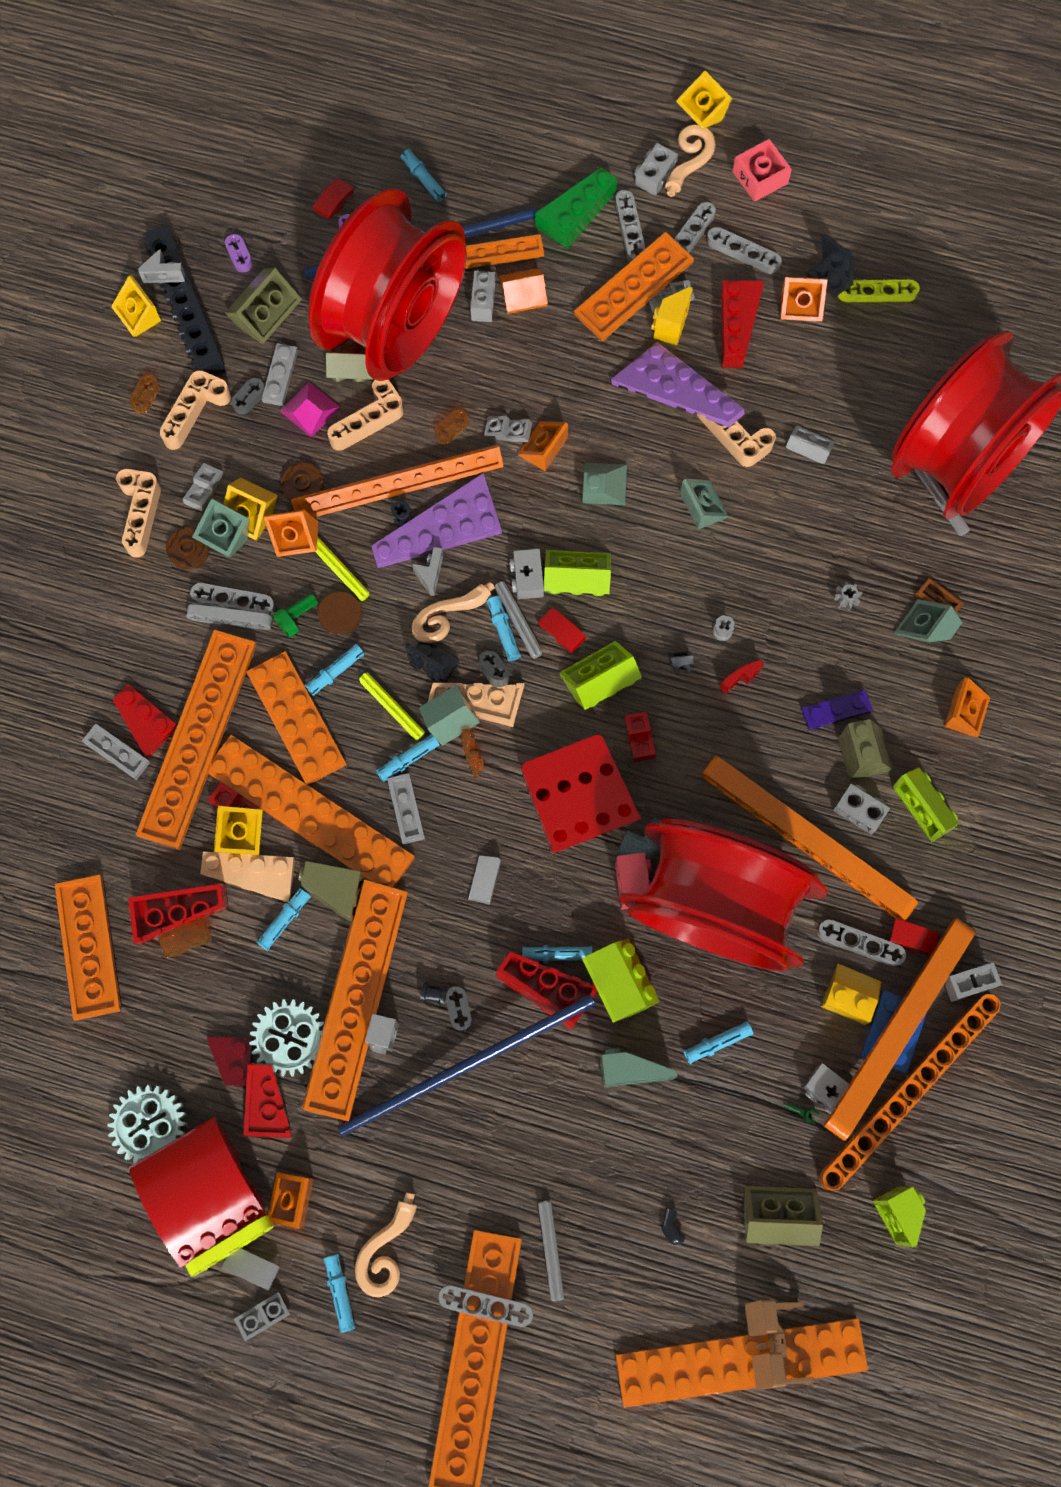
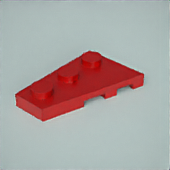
[113,684,177,759]
[243,1063,292,1138]

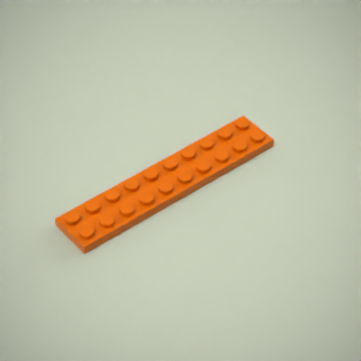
[136,630,257,850]
[208,735,415,888]
[301,879,408,1121]
[429,1230,522,1487]
[615,1318,868,1407]

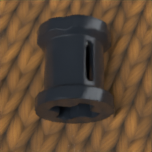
[391,500,412,527]
[420,982,447,1007]

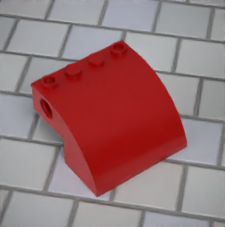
[129,1117,267,1268]

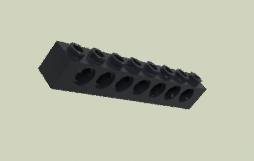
[143,225,226,376]

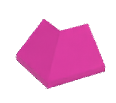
[280,382,340,437]

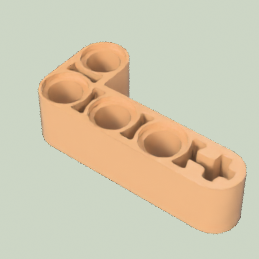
[160,371,231,450]
[328,380,403,451]
[697,413,776,467]
[116,469,161,557]

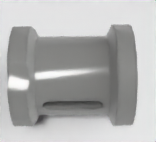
[713,615,735,641]

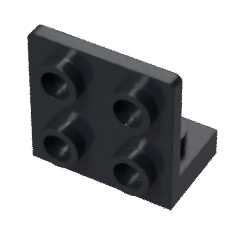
[807,234,854,298]
[405,642,459,683]

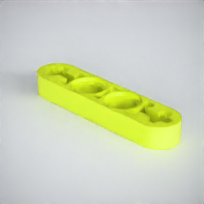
[838,280,920,302]
[185,1215,274,1277]

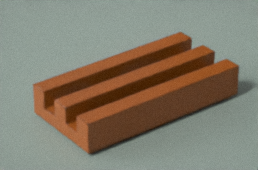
[915,578,964,613]

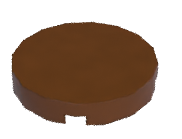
[281,462,324,501]
[166,527,210,570]
[318,591,362,635]

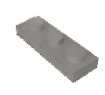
[262,343,298,406]
[82,724,150,780]
[387,773,425,844]

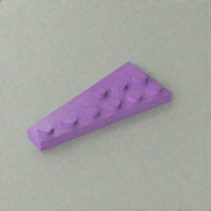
[611,342,744,427]
[371,474,502,568]

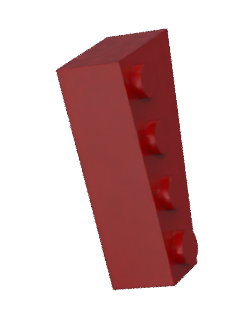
[720,280,764,368]
[128,884,229,945]
[495,952,598,1030]

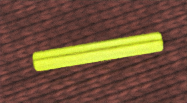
[316,537,370,601]
[359,672,425,741]

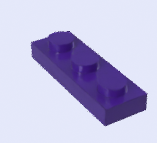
[801,690,873,731]

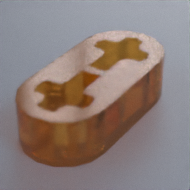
[129,374,160,414]
[434,409,469,445]

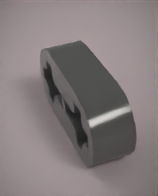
[231,378,265,415]
[479,651,509,687]
[446,986,472,1031]

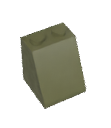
[838,719,894,781]
[298,861,364,923]

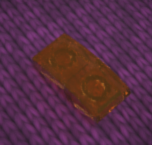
[461,729,484,779]
[158,919,212,958]

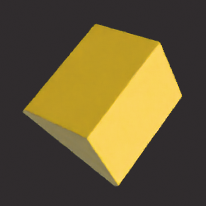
[676,71,732,129]
[111,276,161,336]
[214,806,263,855]

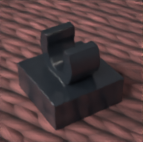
[668,651,694,675]

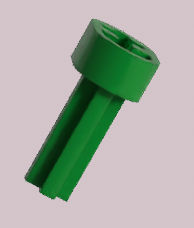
[272,593,318,638]

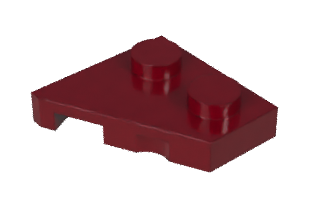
[207,1037,254,1087]

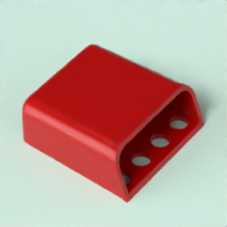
[522,735,642,853]

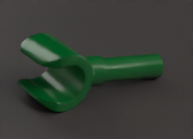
[785,1102,820,1124]

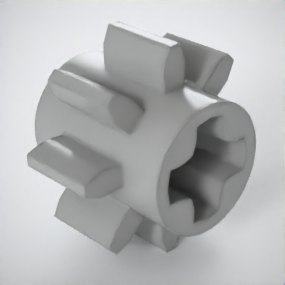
[833,582,862,611]

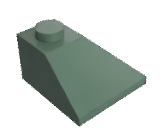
[582,462,627,505]
[894,599,962,642]

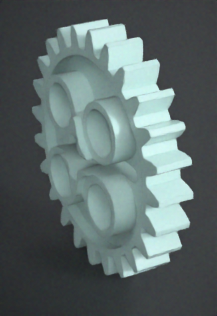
[250,999,324,1077]
[107,1085,187,1163]

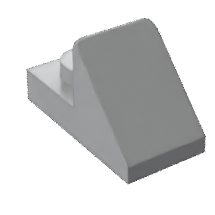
[139,250,185,283]
[412,547,443,596]

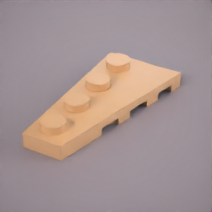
[428,683,525,727]
[200,852,295,903]

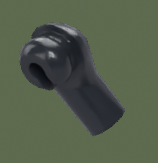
[661,1208,685,1245]

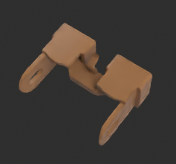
[745,1300,816,1390]

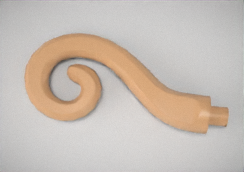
[665,124,715,197]
[412,582,495,643]
[355,1192,417,1297]

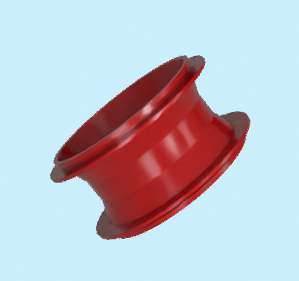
[309,188,467,381]
[891,330,1061,519]
[619,819,828,972]

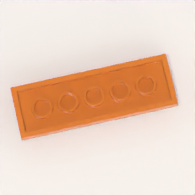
[574,232,694,342]
[246,651,347,785]
[55,875,122,1021]

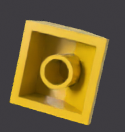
[651,287,693,345]
[223,478,278,540]
[821,964,881,1025]

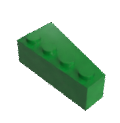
[535,168,617,249]

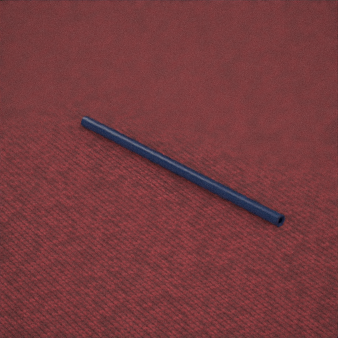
[304,207,541,279]
[338,994,596,1136]

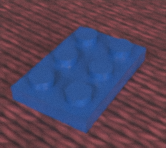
[860,990,927,1074]

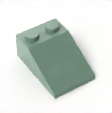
[600,1049,677,1087]

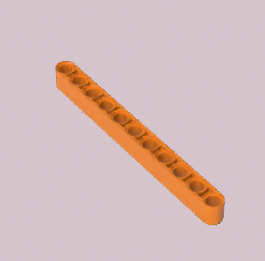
[701,756,918,921]
[824,917,976,1141]
[819,994,1001,1190]

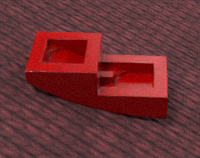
[313,178,354,219]
[537,607,586,653]
[720,660,764,694]
[624,712,656,762]
[208,783,261,810]
[889,919,939,955]

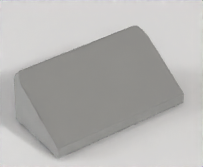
[786,426,835,464]
[468,855,501,905]

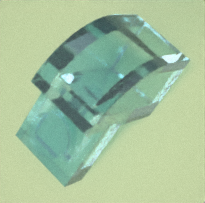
[617,818,660,860]

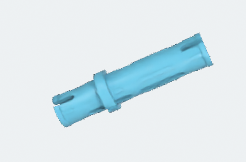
[401,149,447,202]
[486,596,521,661]
[304,644,364,696]
[376,734,440,782]
[256,888,311,951]
[522,945,592,964]
[683,1021,753,1064]
[323,1254,356,1333]

